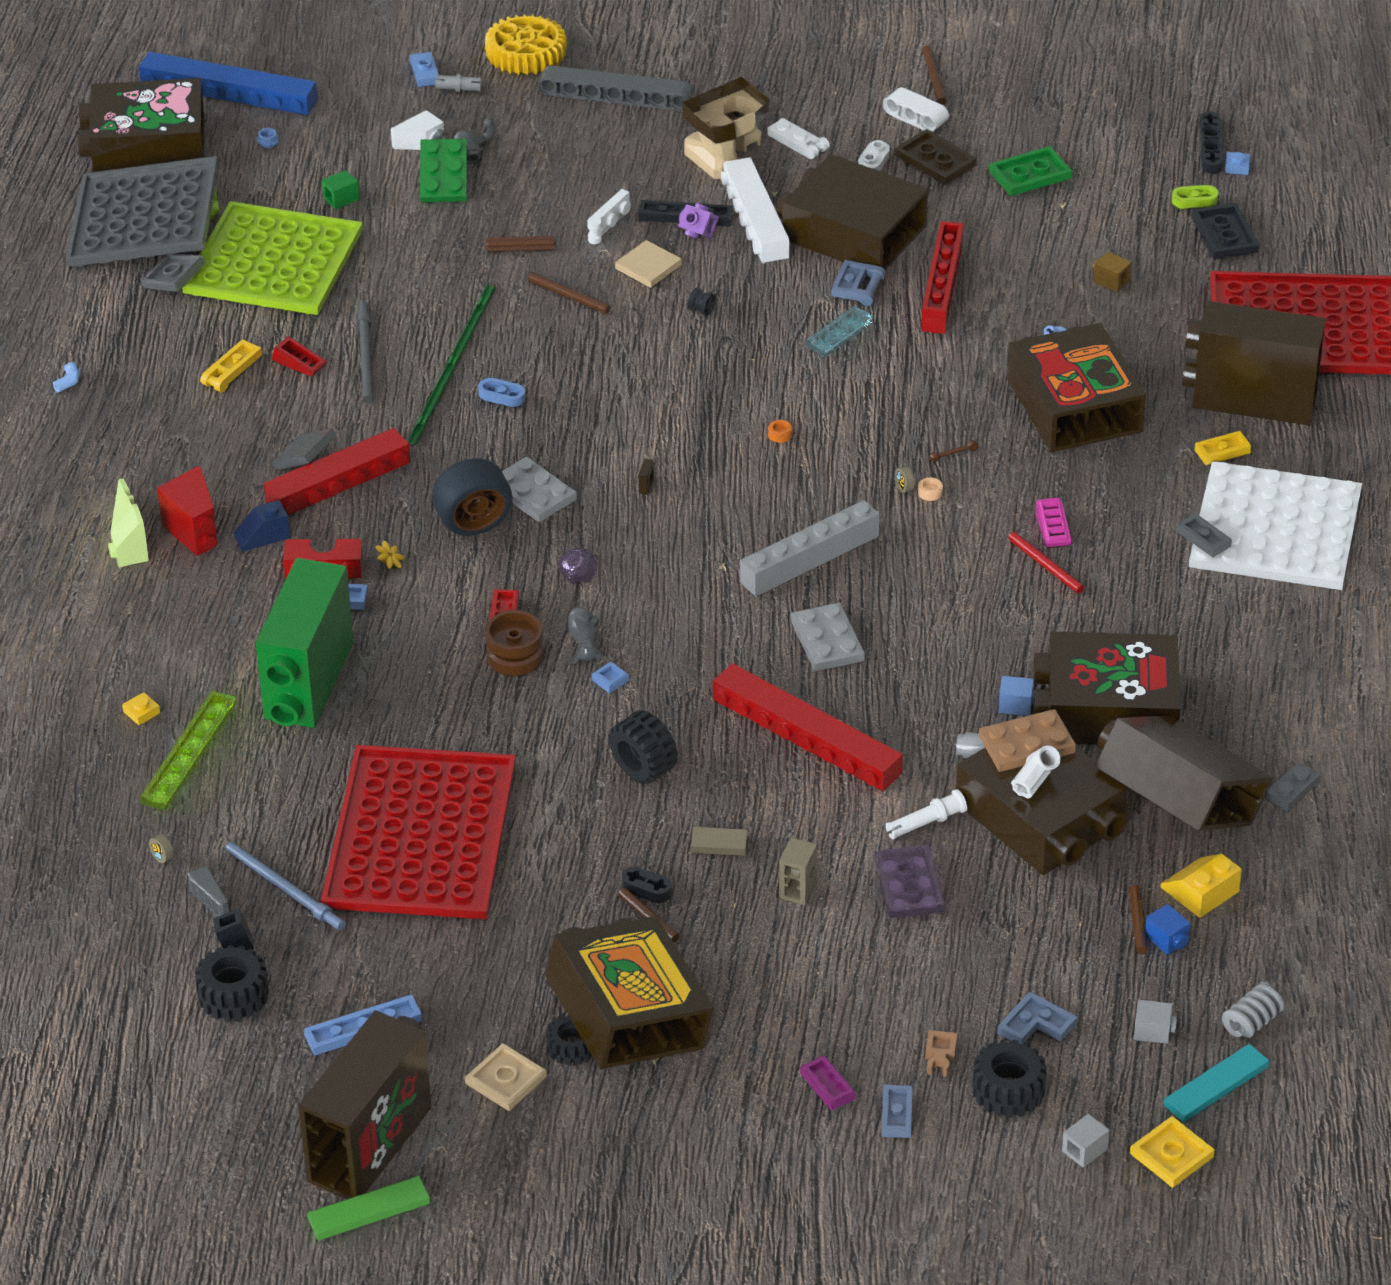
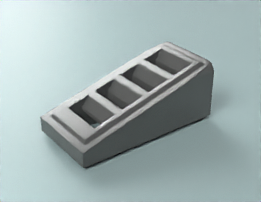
[187,866,230,916]

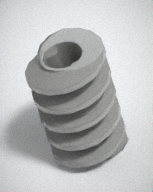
[1222,982,1285,1038]

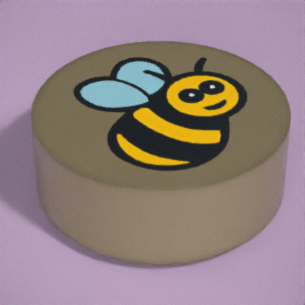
[895,466,915,493]
[149,834,174,863]

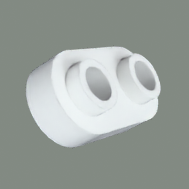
[858,140,890,171]

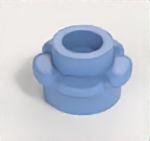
[257,128,279,148]

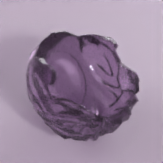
[558,548,597,584]

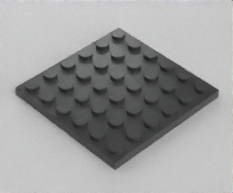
[65,156,219,267]

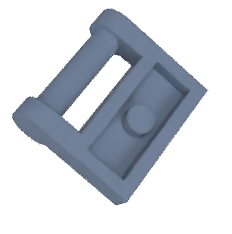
[831,260,886,306]

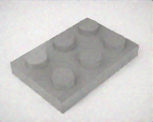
[502,456,577,522]
[791,602,865,672]

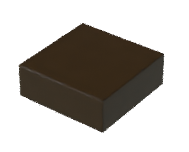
[638,459,655,495]

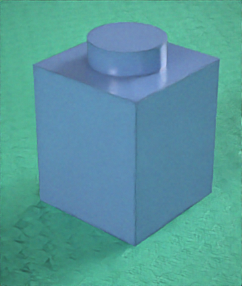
[999,676,1035,716]

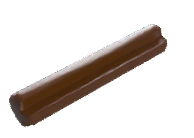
[486,236,555,252]

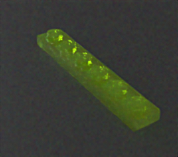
[140,690,236,810]

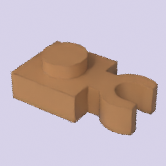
[925,1030,958,1077]

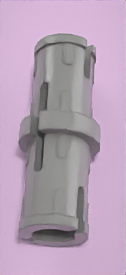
[435,74,481,92]

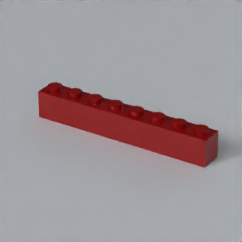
[713,663,903,791]

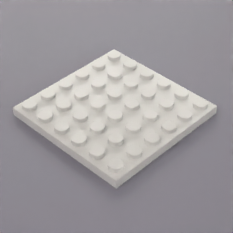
[1189,461,1362,590]

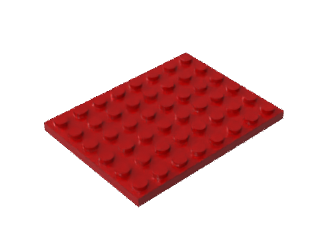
[1210,271,1391,375]
[321,745,516,919]

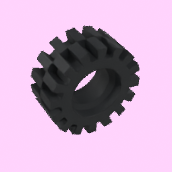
[546,1013,593,1066]

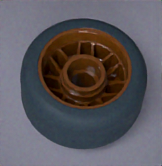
[432,458,513,536]

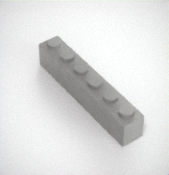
[740,500,880,597]

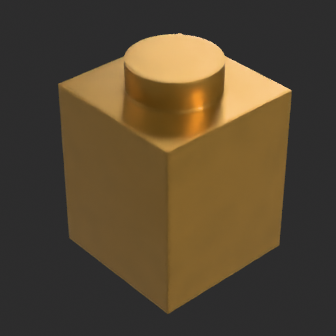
[1093,251,1132,293]

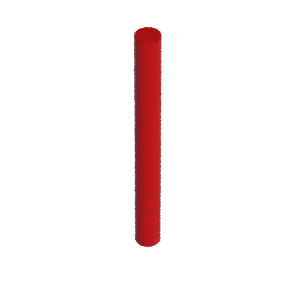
[1008,532,1084,594]

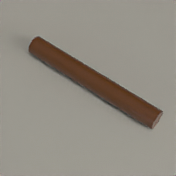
[1129,885,1147,954]
[618,887,680,943]

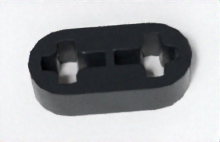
[622,867,672,903]

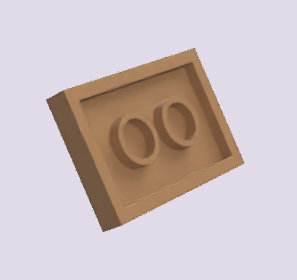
[979,709,1076,772]

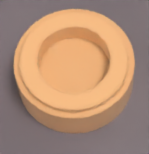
[918,478,943,501]

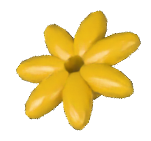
[375,541,404,569]

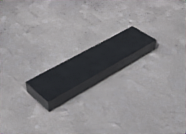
[638,200,733,226]

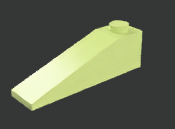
[108,478,149,567]

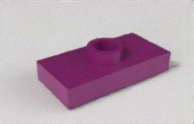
[800,1055,856,1111]

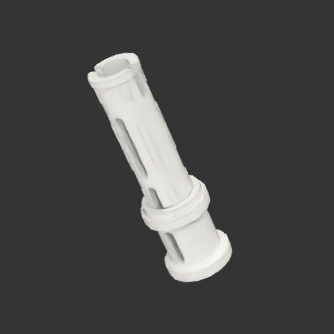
[886,789,967,840]

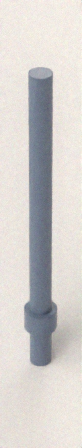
[225,841,346,931]

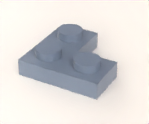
[997,991,1077,1044]

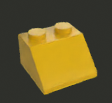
[1160,854,1242,918]

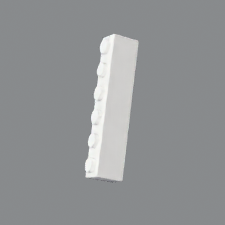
[721,157,789,263]

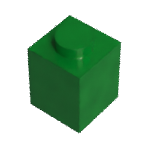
[322,170,360,210]

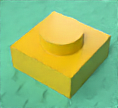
[122,692,160,725]

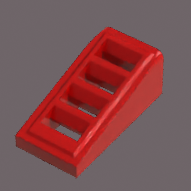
[272,336,327,377]

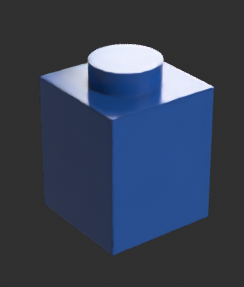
[1145,904,1190,955]

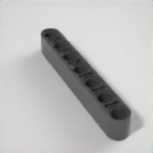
[538,66,694,111]

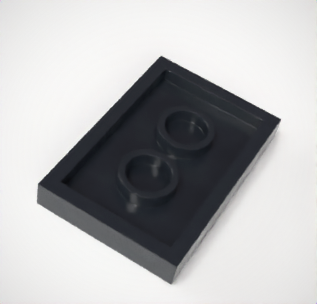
[1191,203,1259,259]

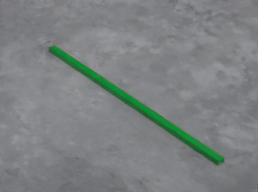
[409,282,496,445]

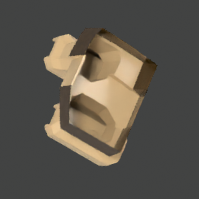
[682,77,769,179]

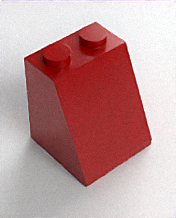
[157,466,218,556]

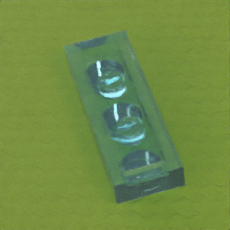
[806,306,872,357]

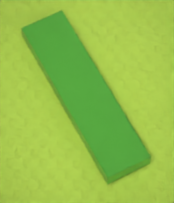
[307,1176,430,1241]

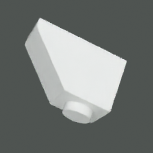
[391,110,445,150]

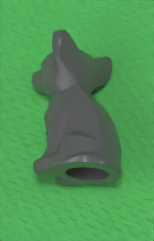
[568,607,602,665]

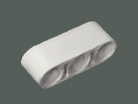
[883,87,949,132]

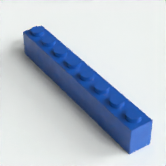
[139,52,318,115]

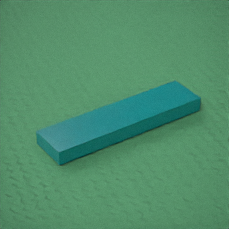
[1164,1044,1269,1123]

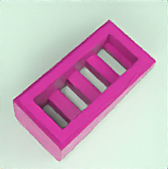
[1035,497,1071,548]

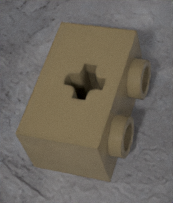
[779,837,817,905]

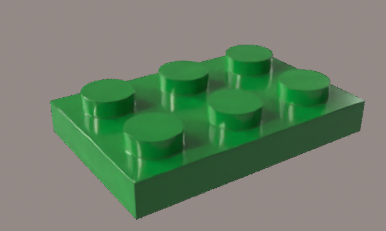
[420,139,467,202]
[989,146,1072,196]

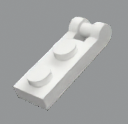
[767,118,830,159]
[587,189,631,244]

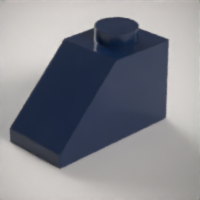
[233,500,290,552]

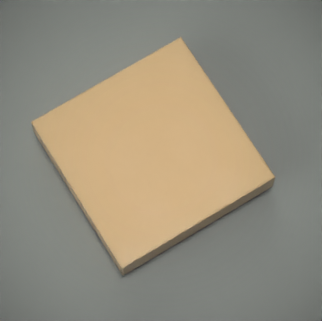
[615,240,682,288]
[465,1043,547,1111]

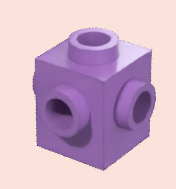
[678,203,719,239]

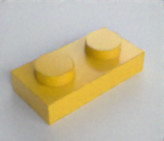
[1195,431,1251,465]

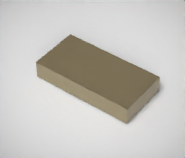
[691,827,748,856]

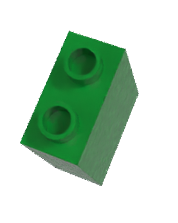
[256,558,354,728]

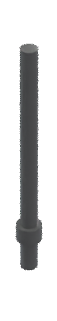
[356,301,373,403]

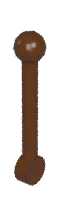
[929,440,978,462]

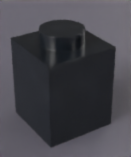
[213,908,254,950]

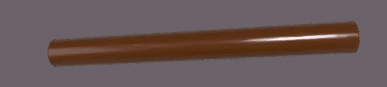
[922,46,947,105]
[528,272,610,314]

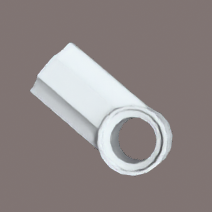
[1011,745,1060,799]

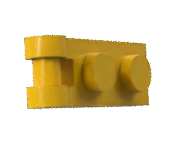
[200,339,262,393]

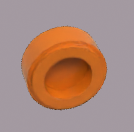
[768,420,793,443]

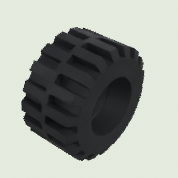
[608,710,678,784]
[195,945,269,1021]
[972,1040,1047,1118]

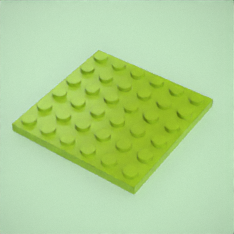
[182,201,363,315]

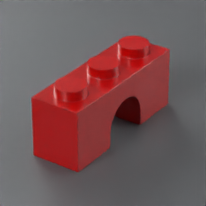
[283,539,363,579]

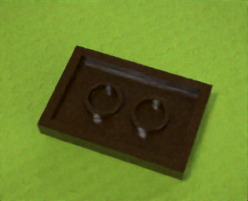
[895,129,977,185]

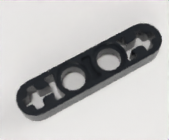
[1199,111,1223,174]

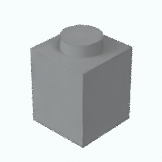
[1134,1000,1177,1044]
[1062,1114,1109,1168]

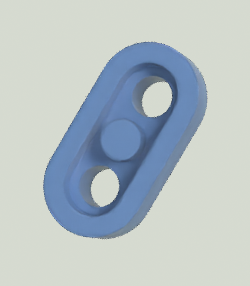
[478,378,526,407]

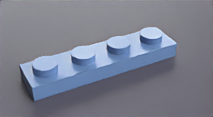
[304,994,422,1056]

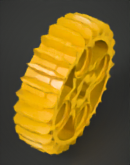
[485,14,567,76]

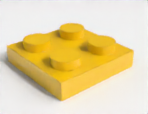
[1130,1116,1215,1188]

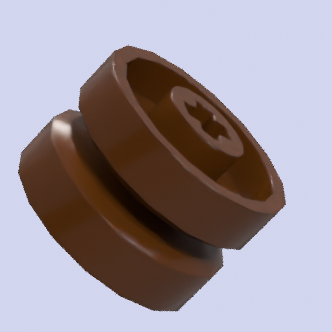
[485,610,544,676]

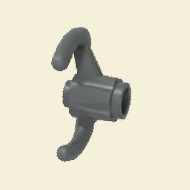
[432,118,496,165]

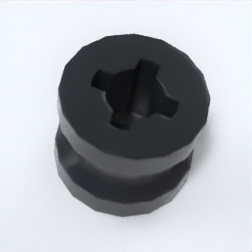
[688,288,716,316]

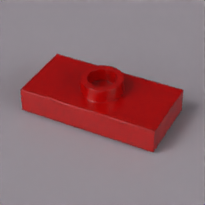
[489,589,520,620]

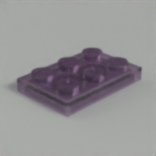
[874,845,944,919]

